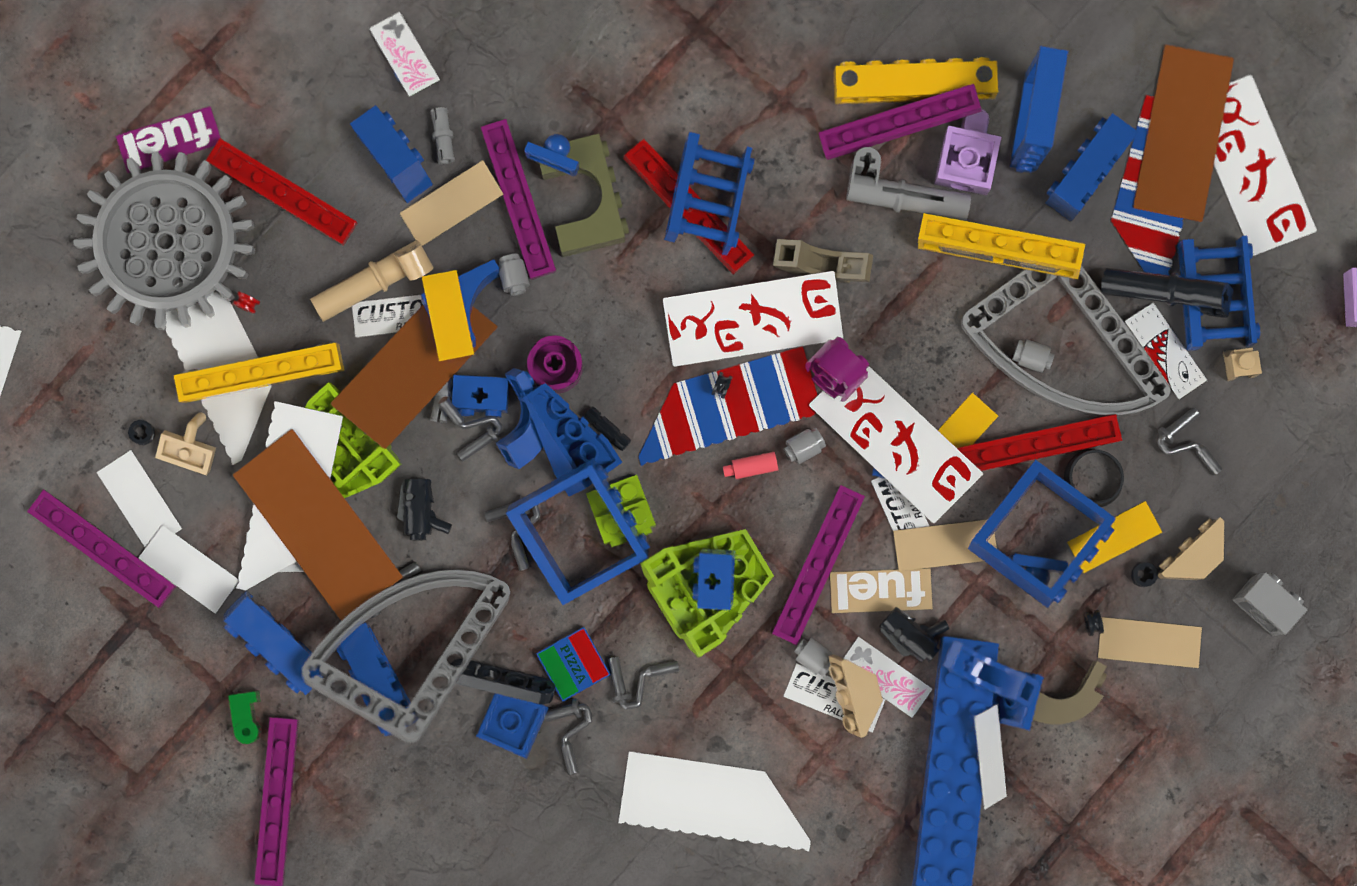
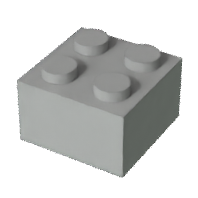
[1232,572,1308,636]

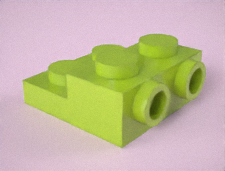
[586,475,656,548]

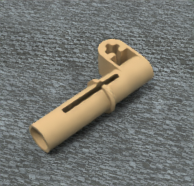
[310,240,434,322]

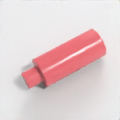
[723,452,778,479]

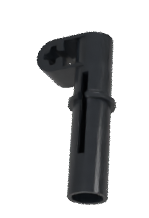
[1101,268,1234,318]

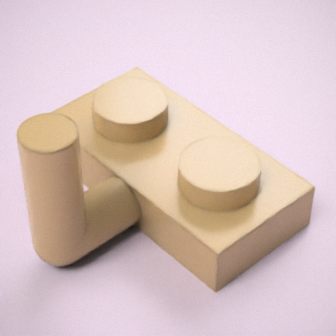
[155,412,216,475]

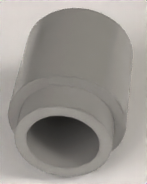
[498,254,530,296]
[1012,339,1055,373]
[783,428,826,465]
[794,638,832,677]

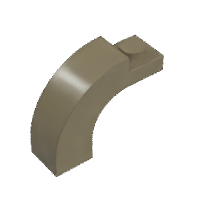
[773,239,873,283]
[1032,661,1107,725]

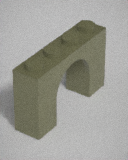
[540,134,629,257]

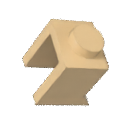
[1223,348,1262,381]

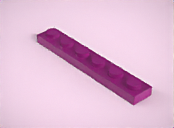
[819,84,982,160]
[481,119,556,280]
[772,485,865,646]
[27,489,177,608]
[254,717,299,886]

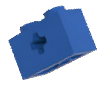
[452,375,510,418]
[693,549,735,610]

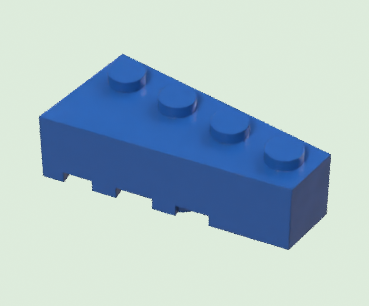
[1045,113,1138,222]
[224,590,323,695]
[336,622,419,736]

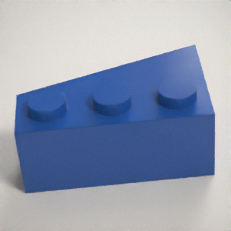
[350,105,433,203]

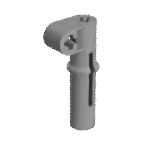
[846,147,971,221]

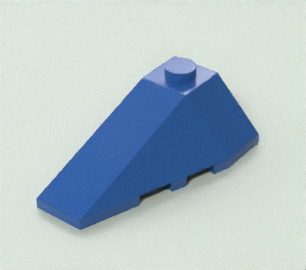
[524,383,623,497]

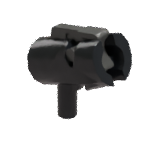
[397,479,452,541]
[879,607,950,662]

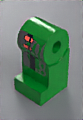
[228,691,262,744]

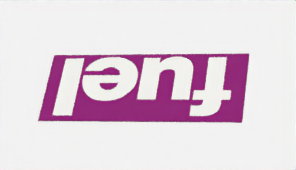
[116,106,220,173]

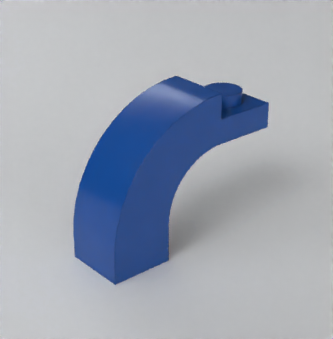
[496,368,543,469]
[943,640,1040,708]

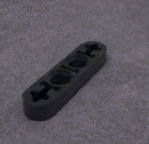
[451,659,555,705]

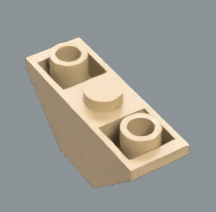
[1158,517,1224,580]
[828,655,883,738]

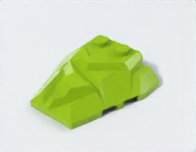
[305,382,402,498]
[640,529,774,658]

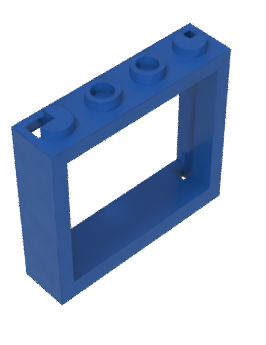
[1009,46,1068,173]
[506,458,650,605]
[968,460,1116,608]

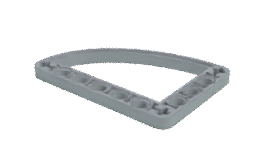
[961,265,1171,416]
[302,570,510,742]

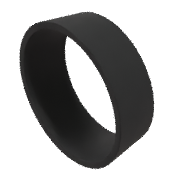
[1064,449,1124,508]

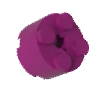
[527,335,583,394]
[805,336,869,402]

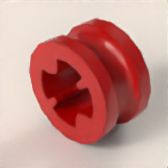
[232,291,260,314]

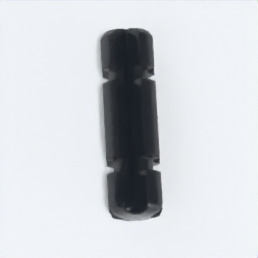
[584,407,631,451]

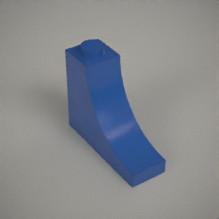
[421,259,499,348]

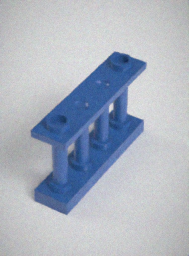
[664,132,755,256]
[1177,236,1260,351]

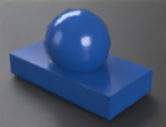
[524,134,579,177]
[1010,554,1068,586]

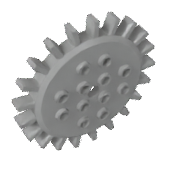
[73,151,255,330]

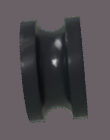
[711,372,733,399]
[128,420,155,445]
[1131,562,1158,587]
[1084,610,1104,636]

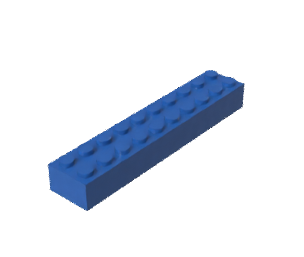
[912,637,999,886]

